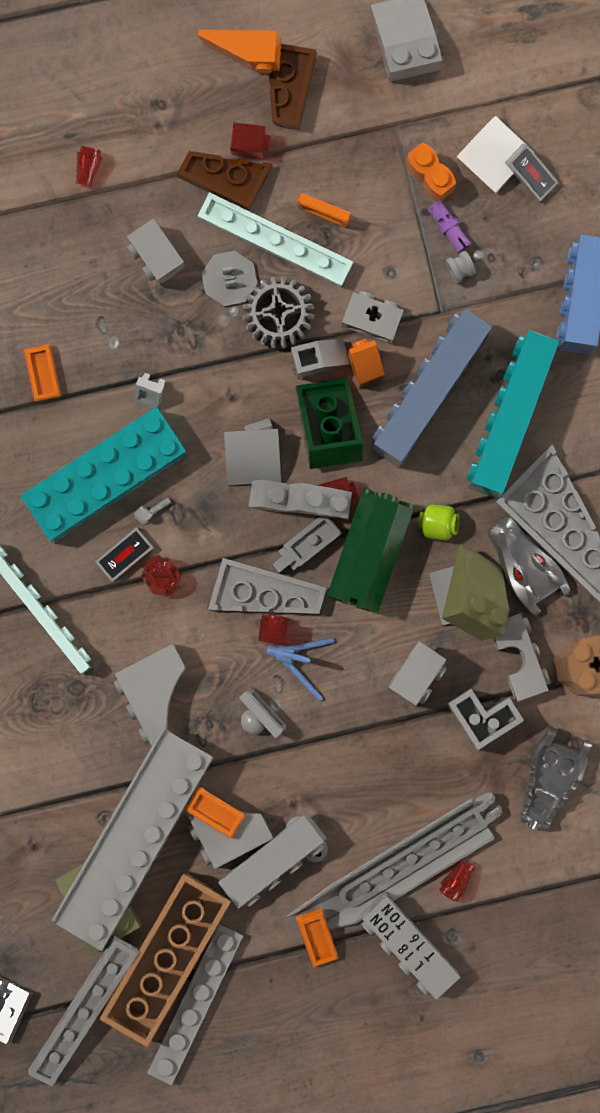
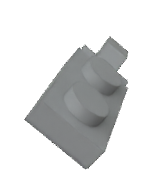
[272,516,342,574]

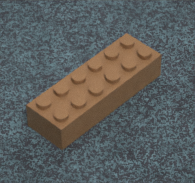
[100,872,231,1047]

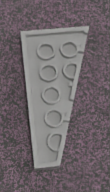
[495,445,600,604]

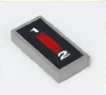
[504,143,558,201]
[95,527,154,582]

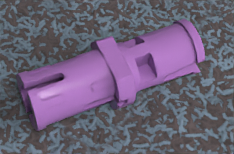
[428,200,472,253]

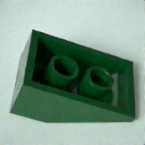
[296,378,363,469]

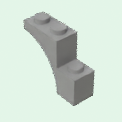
[249,480,352,519]

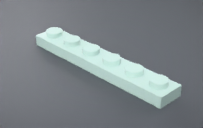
[198,192,353,287]
[0,545,92,674]

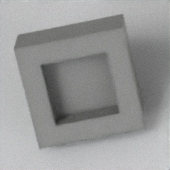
[132,373,165,408]

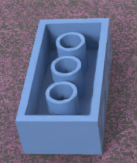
[555,235,600,355]

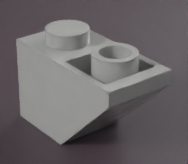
[291,339,350,378]

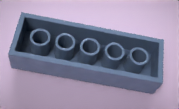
[371,309,492,468]

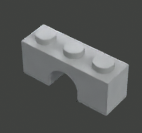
[492,613,550,702]

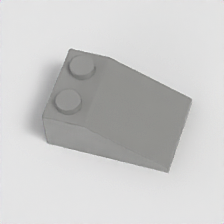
[370,0,442,82]

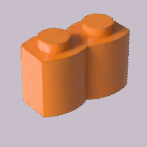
[406,142,456,202]

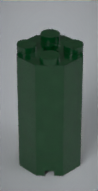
[327,488,415,614]

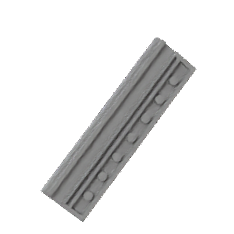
[51,728,214,951]

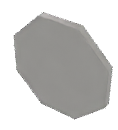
[201,251,258,307]

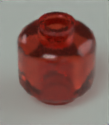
[141,555,181,597]

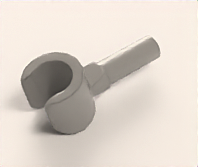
[134,498,171,524]

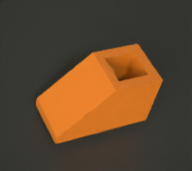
[348,339,385,388]

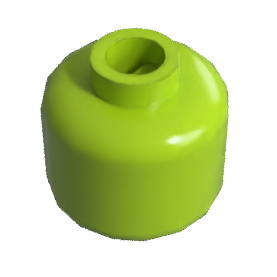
[418,504,459,541]

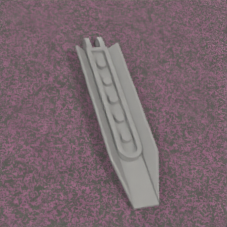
[287,792,503,936]

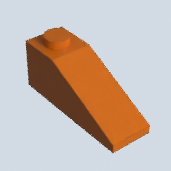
[198,30,282,74]

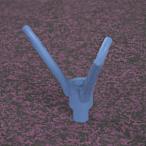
[267,638,335,701]

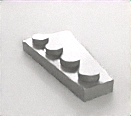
[208,558,327,614]

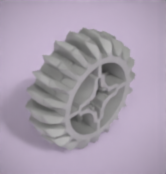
[243,276,314,349]

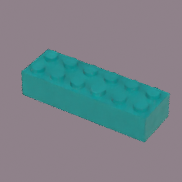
[465,330,559,499]
[20,407,187,543]

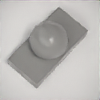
[239,688,287,738]

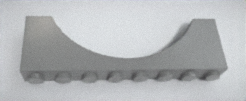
[113,644,274,869]

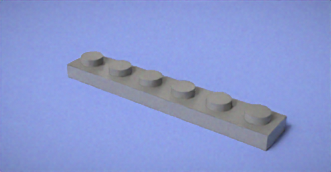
[147,923,244,1086]
[28,936,138,1086]

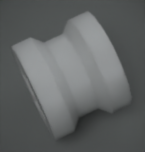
[445,251,476,284]

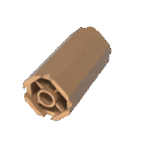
[554,636,600,695]

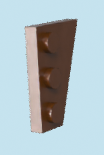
[269,44,317,129]
[177,151,272,211]

